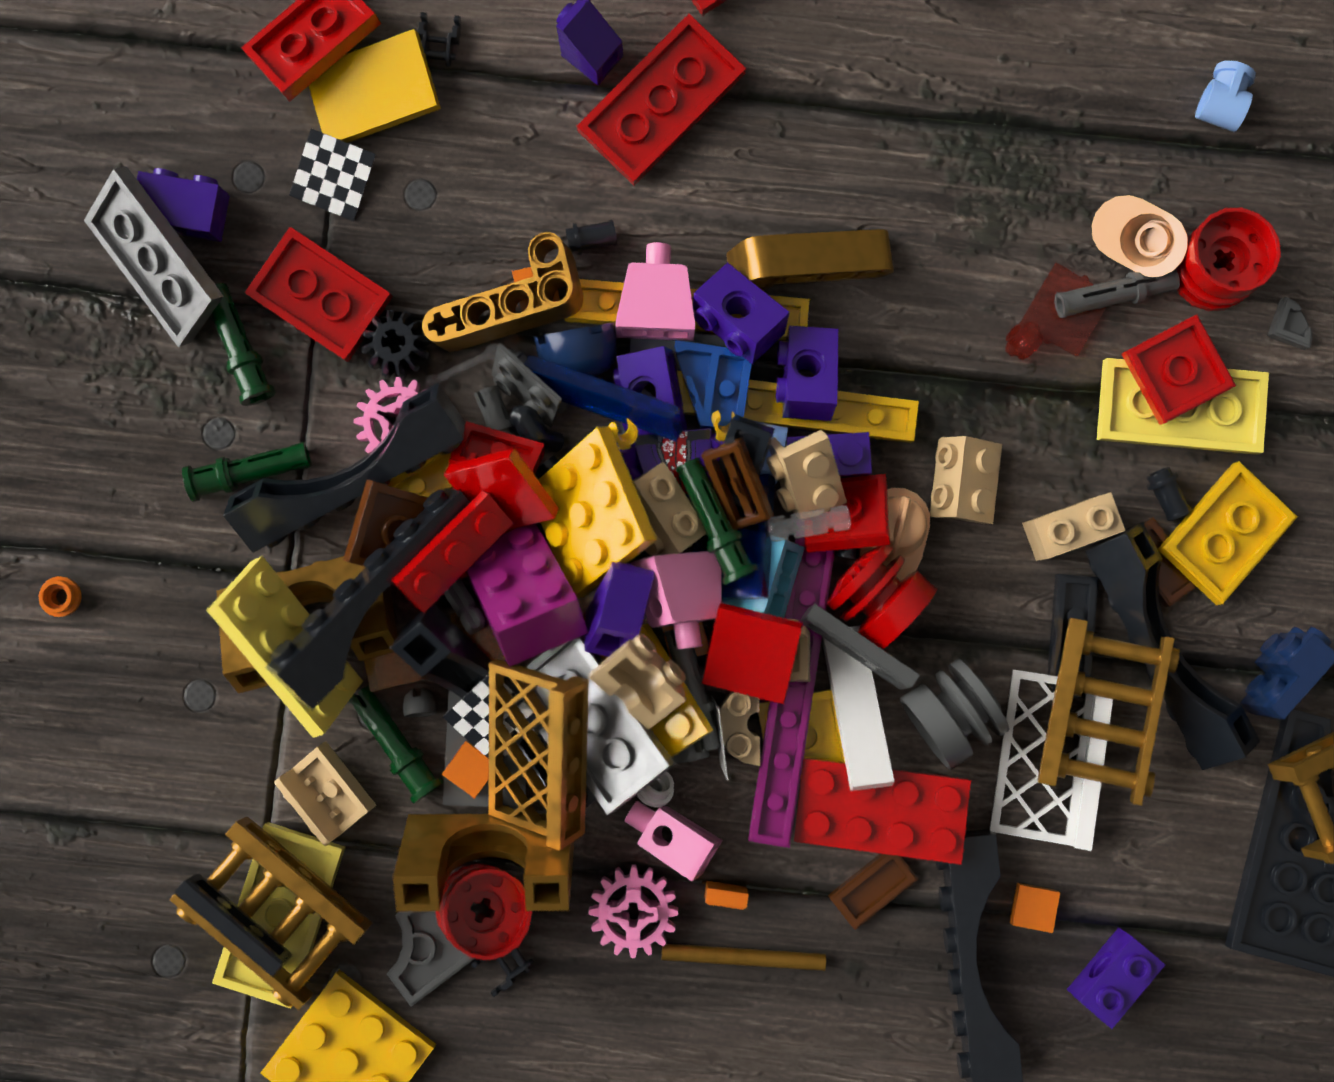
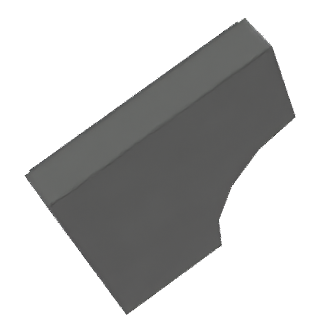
[387,911,475,1007]

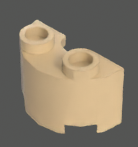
[589,634,686,730]
[718,691,760,766]

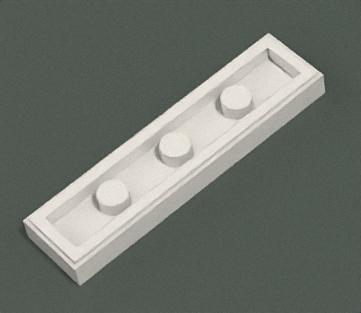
[822,625,894,791]

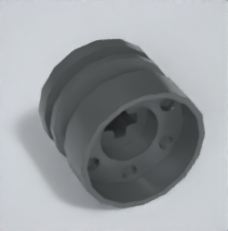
[899,659,1009,771]

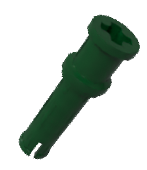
[212,283,276,406]
[182,442,312,502]
[675,458,759,586]
[349,685,444,804]

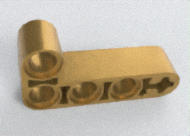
[726,229,894,291]
[422,232,583,352]

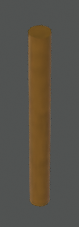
[661,944,826,971]

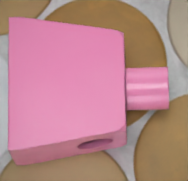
[616,242,695,341]
[631,551,722,650]
[624,800,723,881]

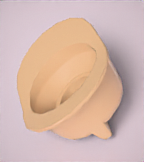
[1092,195,1188,277]
[860,488,930,580]

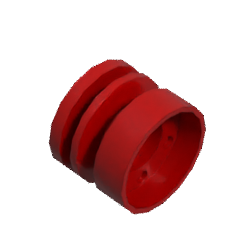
[1176,207,1281,311]
[826,545,937,649]
[435,863,532,960]

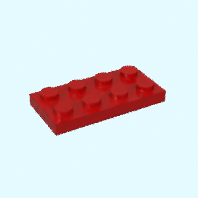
[576,13,746,186]
[794,757,971,865]

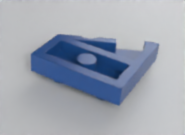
[674,340,752,431]

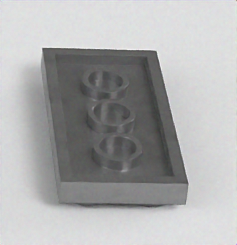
[84,166,224,347]
[526,635,675,815]

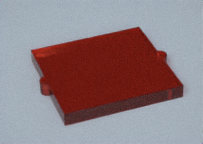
[1019,262,1106,357]

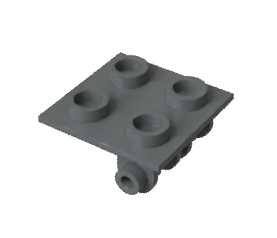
[491,343,571,428]

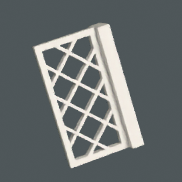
[990,670,1113,851]

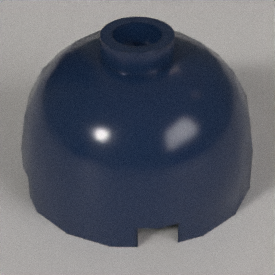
[534,322,617,389]

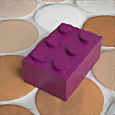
[466,523,588,667]

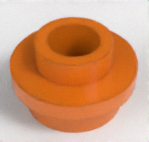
[39,576,82,617]

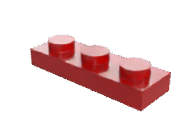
[391,491,514,613]

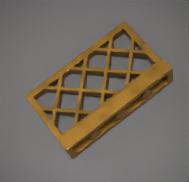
[489,659,589,851]

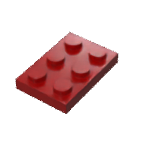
[241,0,382,102]
[245,227,393,362]

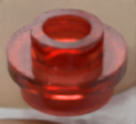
[1005,322,1044,360]

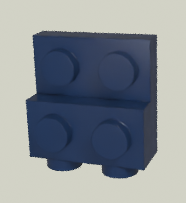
[1240,627,1334,719]

